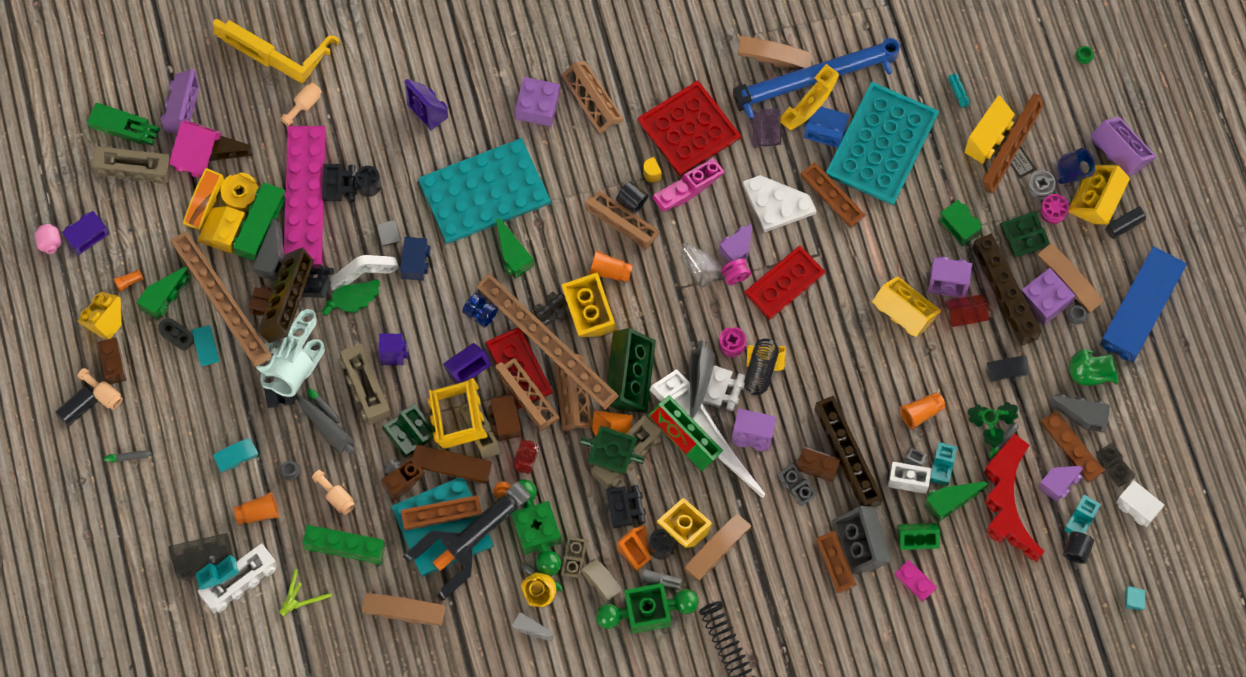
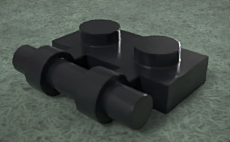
[322,164,357,202]
[302,265,334,298]
[606,485,646,528]

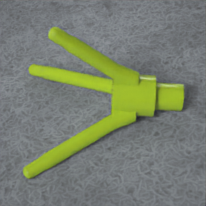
[279,569,332,617]

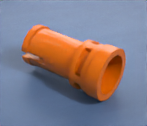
[113,269,144,292]

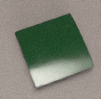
[1000,211,1050,258]
[382,404,436,458]

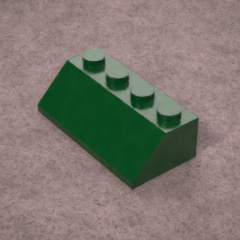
[607,328,656,413]

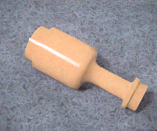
[280,82,322,126]
[77,368,123,410]
[312,470,355,515]

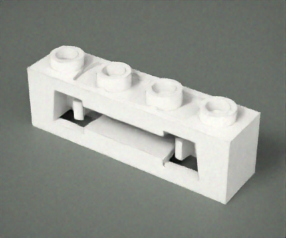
[198,543,278,614]

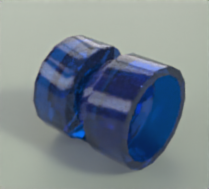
[462,293,498,328]

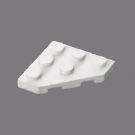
[743,175,816,233]

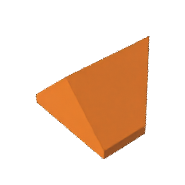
[592,410,633,436]
[617,525,652,571]

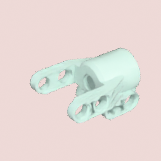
[256,309,325,397]

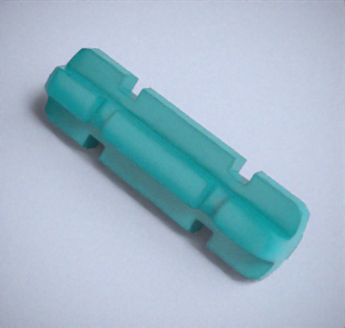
[948,73,970,108]

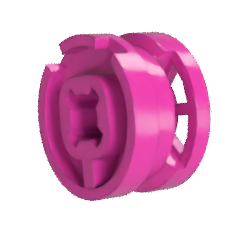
[1040,194,1069,224]
[721,259,751,285]
[719,327,746,357]

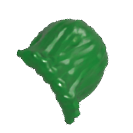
[1069,349,1119,386]

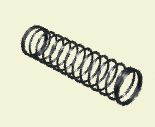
[744,338,779,395]
[699,601,756,677]

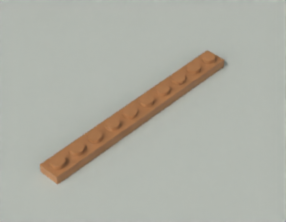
[170,231,272,367]
[476,273,618,410]

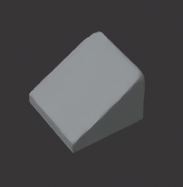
[377,220,401,246]

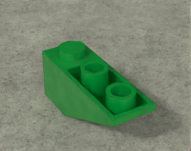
[136,266,190,320]

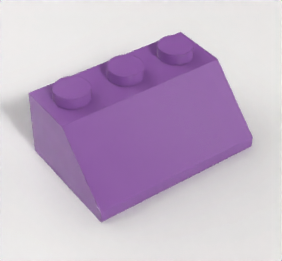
[161,69,200,134]
[1090,117,1156,176]

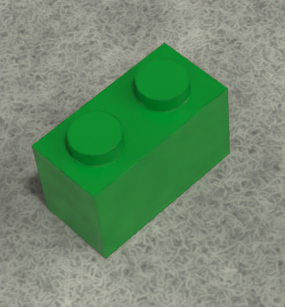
[939,200,982,247]

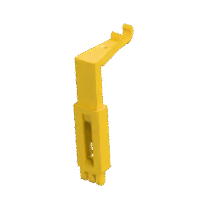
[213,19,339,84]

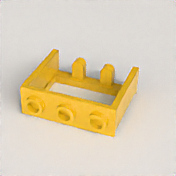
[428,378,487,449]

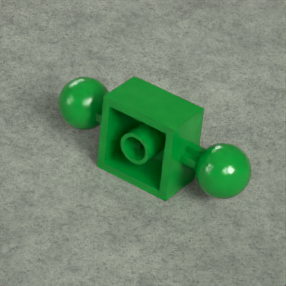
[512,479,561,576]
[595,583,699,634]

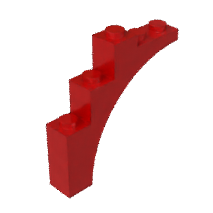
[984,433,1045,562]

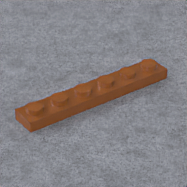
[982,93,1044,194]

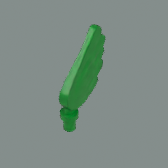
[321,279,380,316]

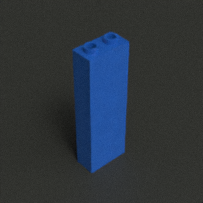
[1099,246,1187,363]

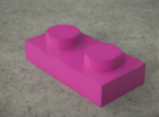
[894,560,937,602]

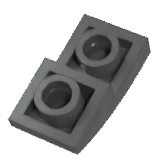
[776,463,817,506]

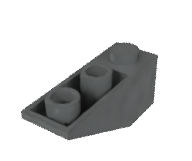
[252,219,285,280]
[1049,394,1110,433]

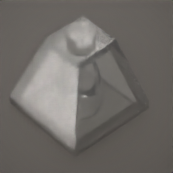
[681,242,722,288]

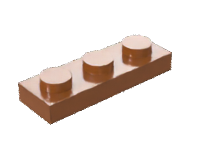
[816,531,857,593]

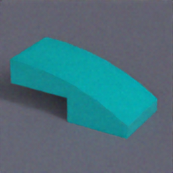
[192,325,220,367]
[212,438,258,473]
[929,442,957,486]
[1064,495,1101,534]
[196,555,239,590]

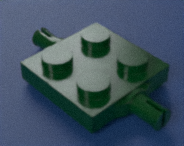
[580,426,645,475]

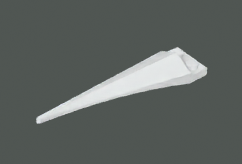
[649,369,765,498]

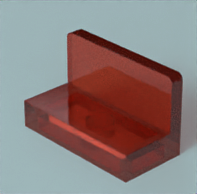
[945,294,989,327]

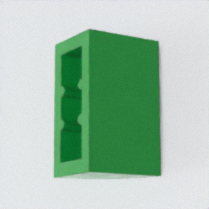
[897,523,940,550]

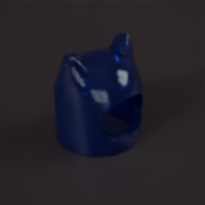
[1057,148,1095,184]

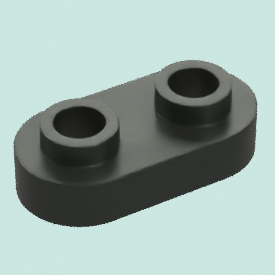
[159,318,194,350]

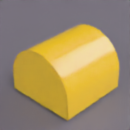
[643,157,662,183]

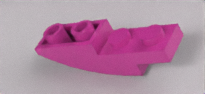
[652,158,725,212]

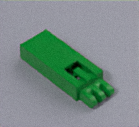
[87,103,160,146]

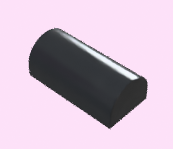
[1105,206,1146,239]
[55,386,98,427]

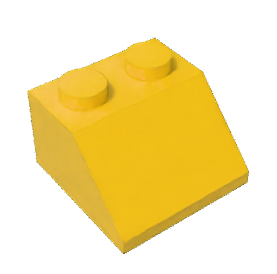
[197,206,246,254]
[657,498,712,548]

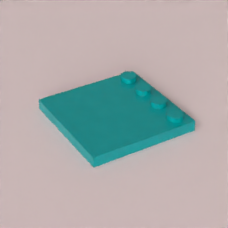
[391,478,494,577]

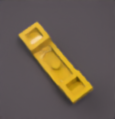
[778,64,839,131]

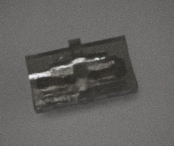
[533,292,569,326]

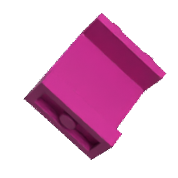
[169,120,222,178]

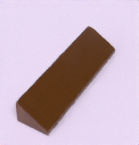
[413,445,492,484]

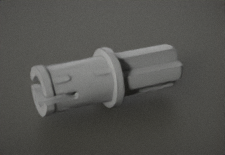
[642,569,682,590]

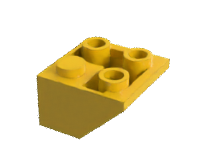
[77,292,122,339]

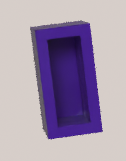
[62,211,109,256]
[378,333,408,365]
[443,343,491,384]

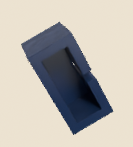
[400,237,431,281]

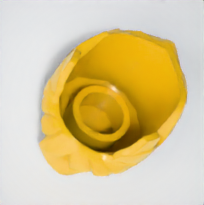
[521,573,557,607]

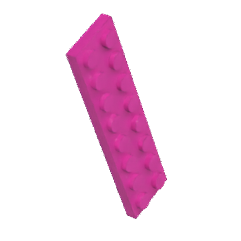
[284,126,326,267]

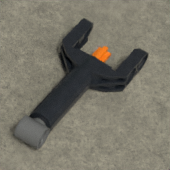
[403,481,531,601]

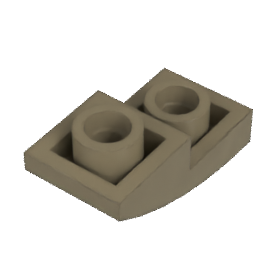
[561,537,588,578]
[580,559,622,601]

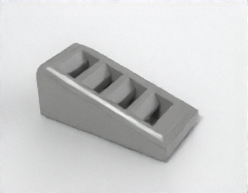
[512,613,554,641]

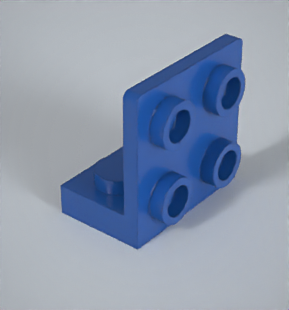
[804,106,849,148]

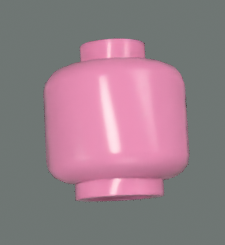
[34,224,61,254]

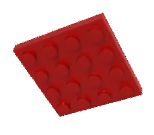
[637,80,741,177]

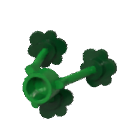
[967,402,1018,447]

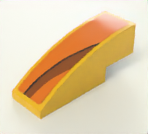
[183,168,224,231]

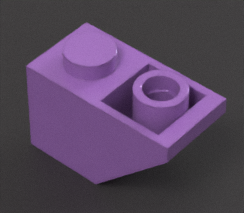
[719,224,752,263]
[1038,466,1083,502]

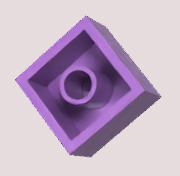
[515,77,560,127]
[927,257,972,298]
[1021,268,1076,326]
[732,408,776,451]

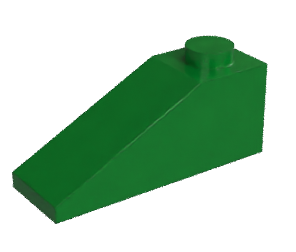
[496,218,534,279]
[925,481,987,522]

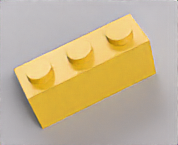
[964,95,1015,164]
[1068,165,1130,225]
[561,272,617,337]
[872,276,942,337]

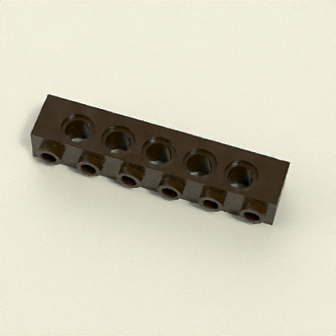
[972,233,1042,346]
[258,247,314,344]
[814,395,883,507]

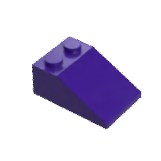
[404,79,448,131]

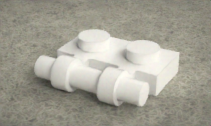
[702,366,745,411]

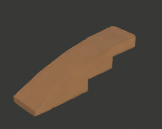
[738,36,812,70]
[1037,243,1104,313]
[683,514,751,582]
[361,593,446,626]

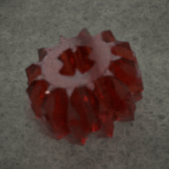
[513,439,539,474]

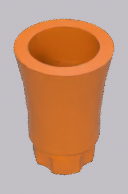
[589,250,633,282]
[900,392,946,430]
[233,492,279,525]

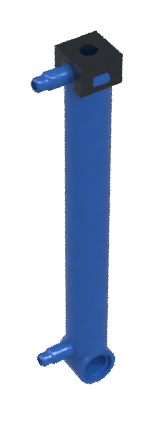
[733,38,900,119]

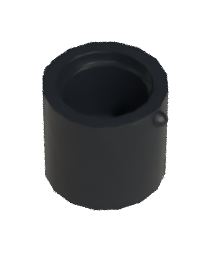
[355,165,381,197]
[616,181,649,214]
[649,529,675,560]
[1063,531,1094,564]

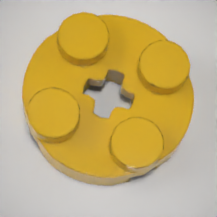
[221,173,258,211]

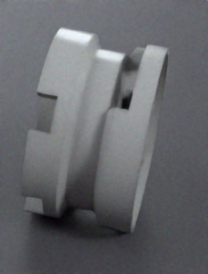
[1027,170,1056,200]

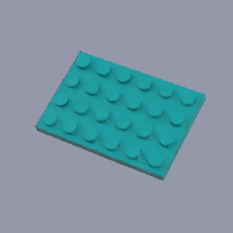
[826,82,939,206]
[418,138,551,245]

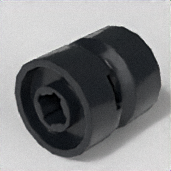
[264,388,295,408]

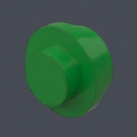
[1075,46,1094,64]

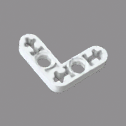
[329,255,399,291]

